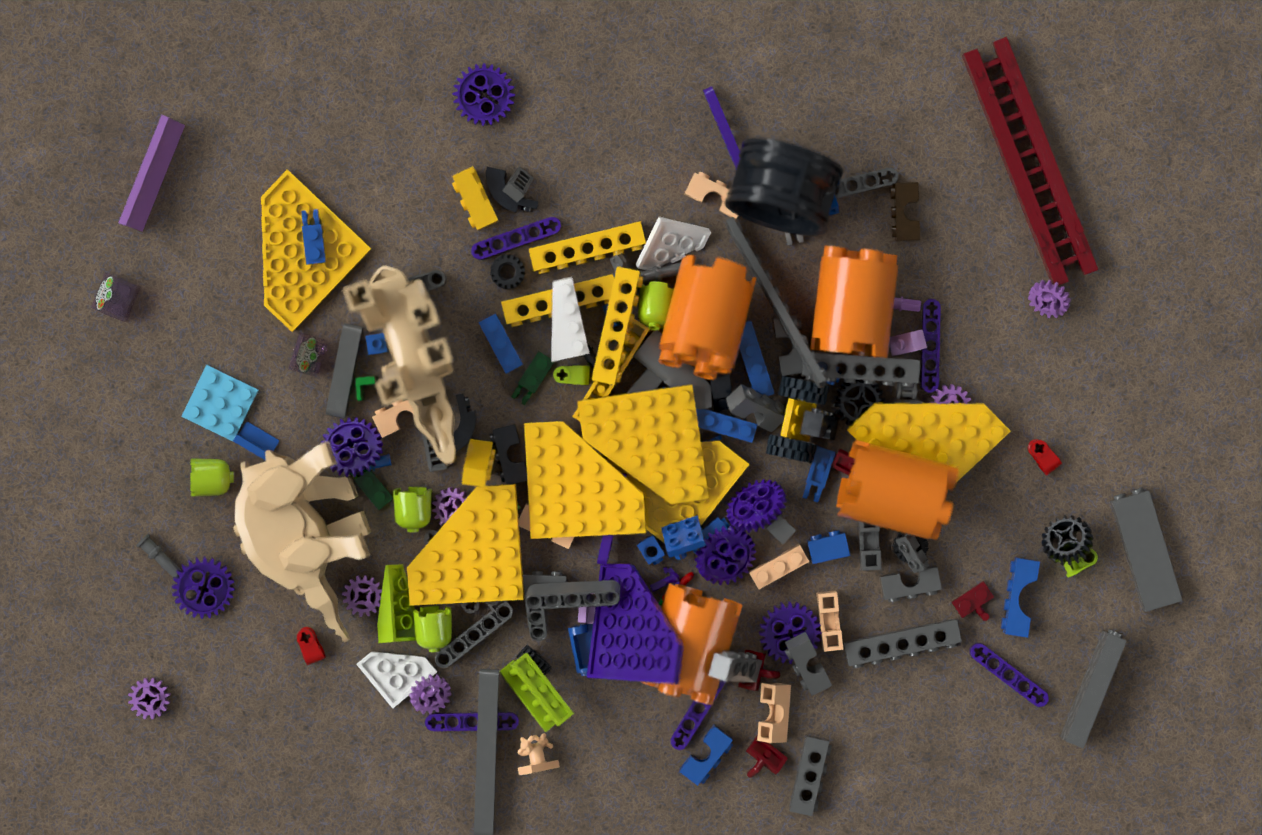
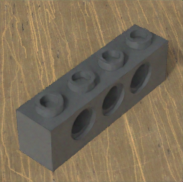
[708,651,763,683]
[789,734,832,816]

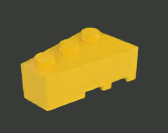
[452,167,499,231]
[462,439,496,487]

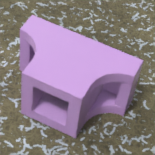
[889,329,927,356]

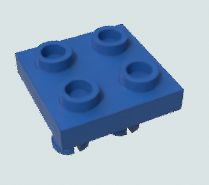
[661,515,706,560]

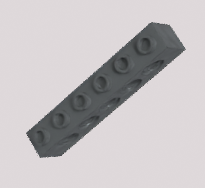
[801,353,920,387]
[843,618,962,669]

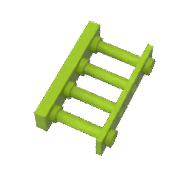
[499,652,574,732]

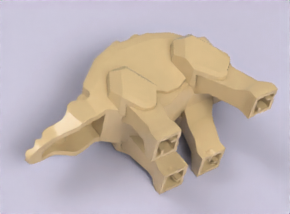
[343,266,456,465]
[234,441,371,642]

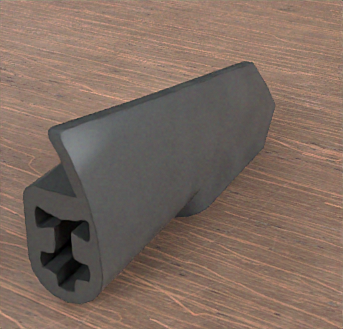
[633,330,711,410]

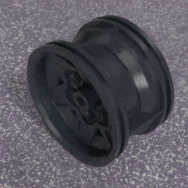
[725,138,844,236]

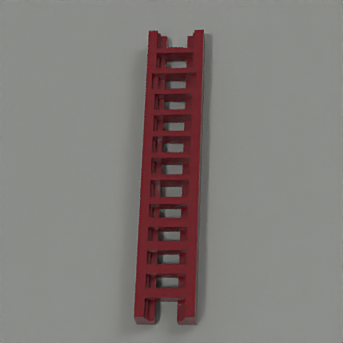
[962,37,1098,286]

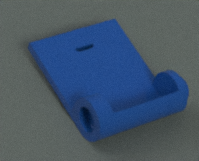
[568,623,593,676]

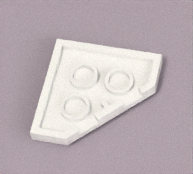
[636,217,711,270]
[357,651,438,708]

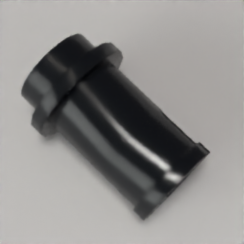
[580,345,597,370]

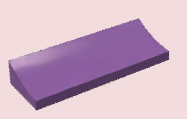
[119,115,185,232]

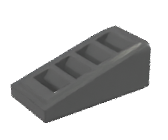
[502,166,534,203]
[422,434,449,472]

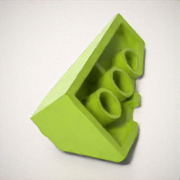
[377,564,416,643]

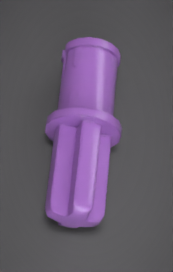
[893,296,921,312]

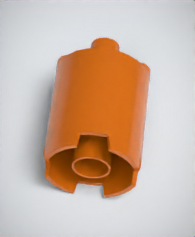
[810,246,898,358]
[658,255,757,380]
[836,440,958,540]
[641,583,743,705]

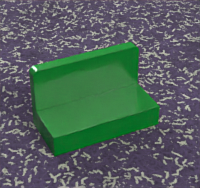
[355,376,378,401]

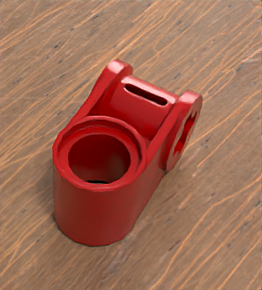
[1027,439,1062,476]
[297,627,326,665]

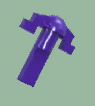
[650,567,680,592]

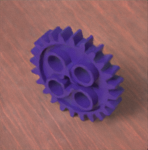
[452,63,515,126]
[320,417,383,477]
[726,479,787,533]
[695,526,756,585]
[171,556,235,619]
[759,601,821,664]

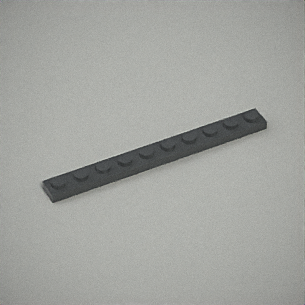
[726,217,827,389]

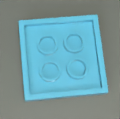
[181,365,259,441]

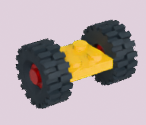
[766,376,829,463]

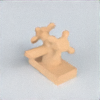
[518,733,560,775]

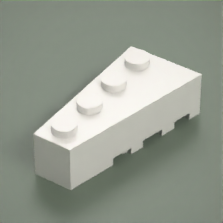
[551,277,589,362]

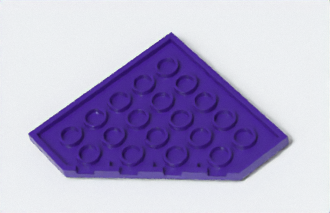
[587,564,683,684]

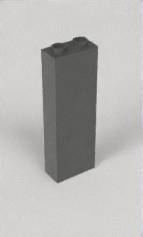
[1110,488,1182,612]
[1060,629,1126,749]

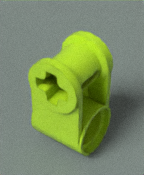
[553,365,590,385]
[1059,548,1098,577]

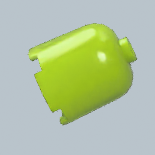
[638,281,674,331]
[190,458,234,497]
[393,487,432,532]
[414,606,452,652]

